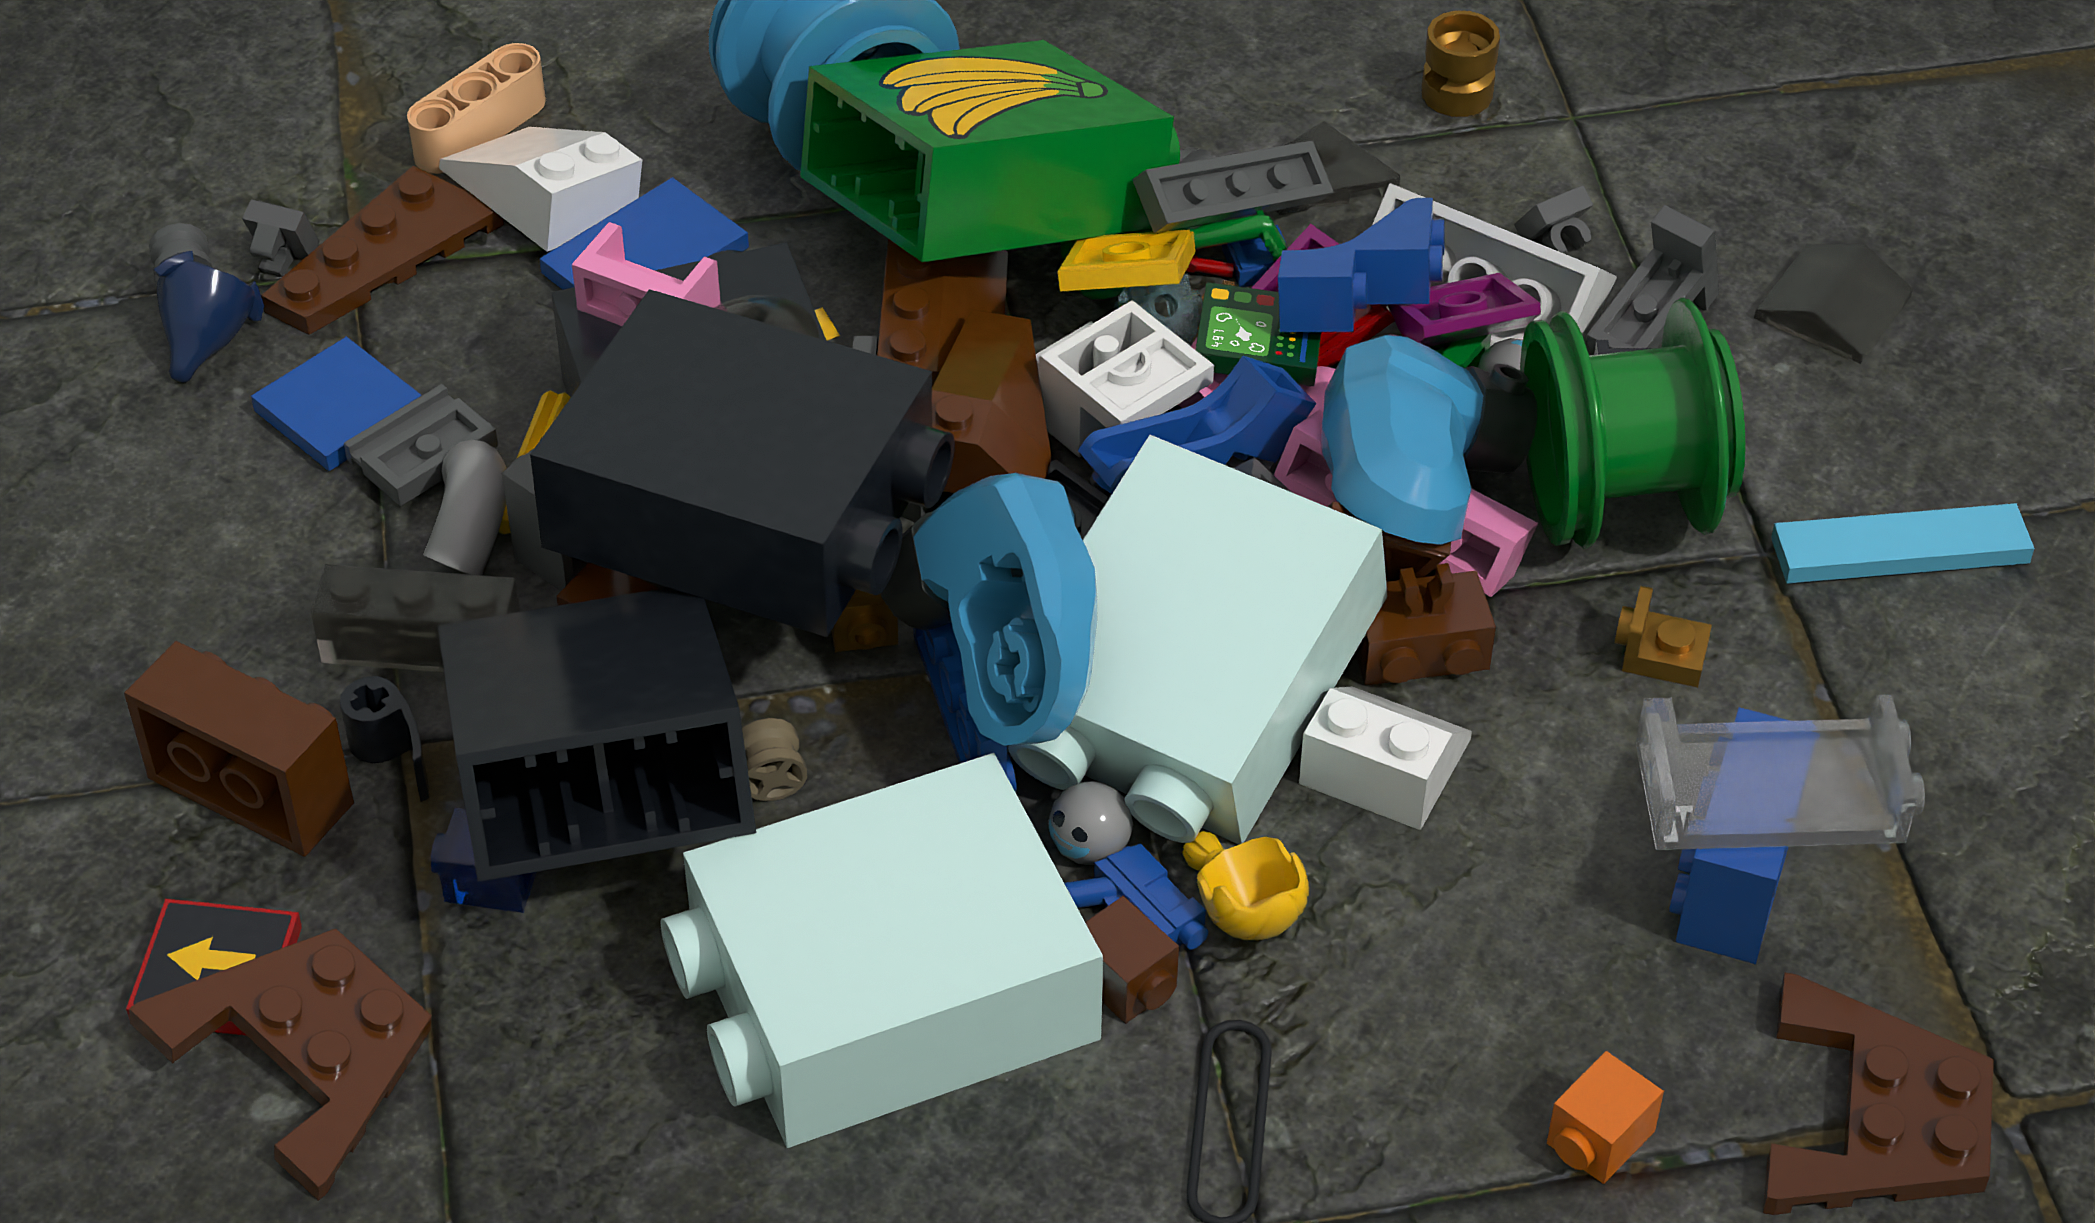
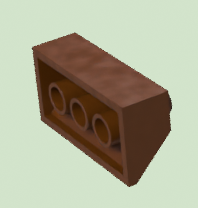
[877,239,1008,387]

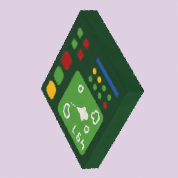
[1196,282,1321,386]

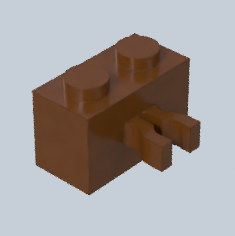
[1355,563,1496,686]

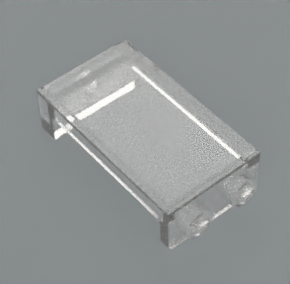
[1636,695,1925,850]

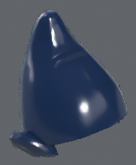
[153,251,264,383]

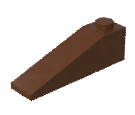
[932,309,1051,493]

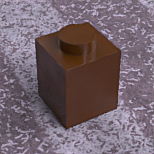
[1085,896,1179,1024]

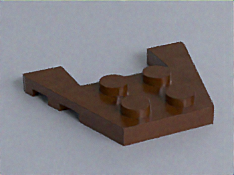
[129,928,432,1201]
[1763,972,1993,1215]

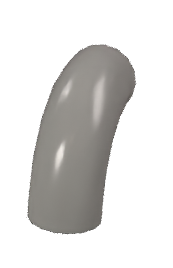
[423,439,507,578]

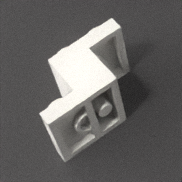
[1036,300,1214,457]

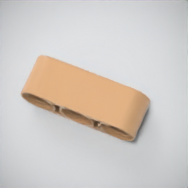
[407,43,546,174]

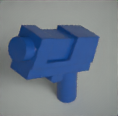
[1064,843,1209,949]

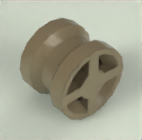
[742,718,807,801]

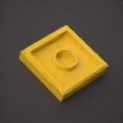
[1058,230,1196,291]

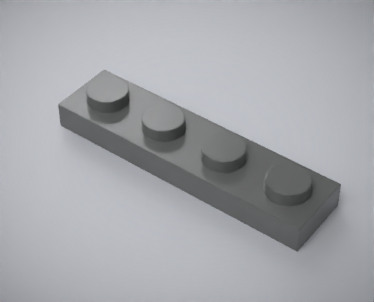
[1132,140,1334,233]

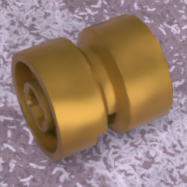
[1422,11,1500,117]

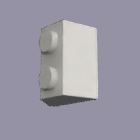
[1299,687,1472,830]

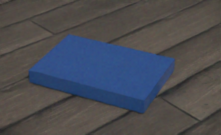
[540,177,749,290]

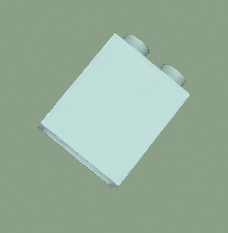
[1008,435,1387,844]
[661,753,1103,1148]

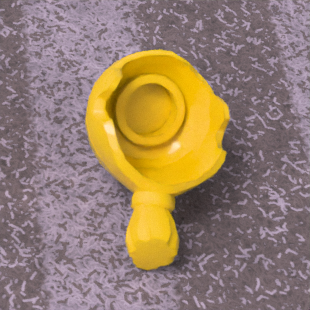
[1182,831,1309,940]

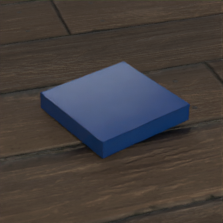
[251,336,422,471]

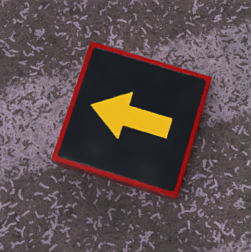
[126,898,302,1036]

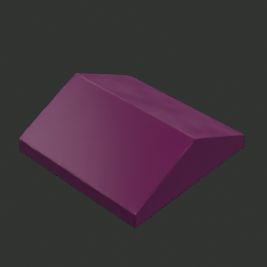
[1388,273,1541,347]

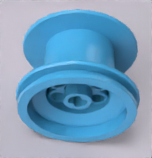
[709,0,960,172]

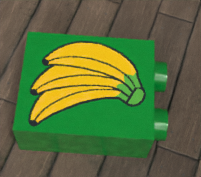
[800,40,1180,262]

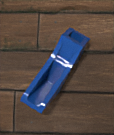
[1278,198,1445,332]
[1078,355,1317,494]

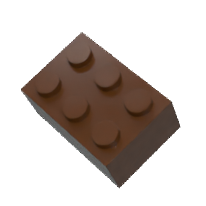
[124,641,354,857]

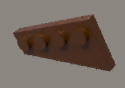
[261,166,504,335]

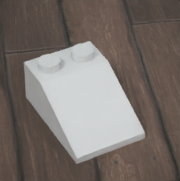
[439,127,642,252]

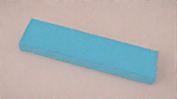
[1771,503,2035,584]

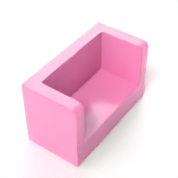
[572,222,721,326]

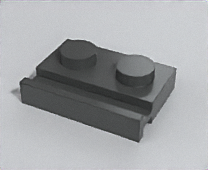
[344,384,498,506]

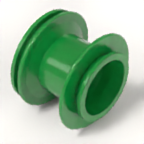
[1520,298,1745,549]

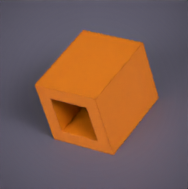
[1547,1051,1664,1184]

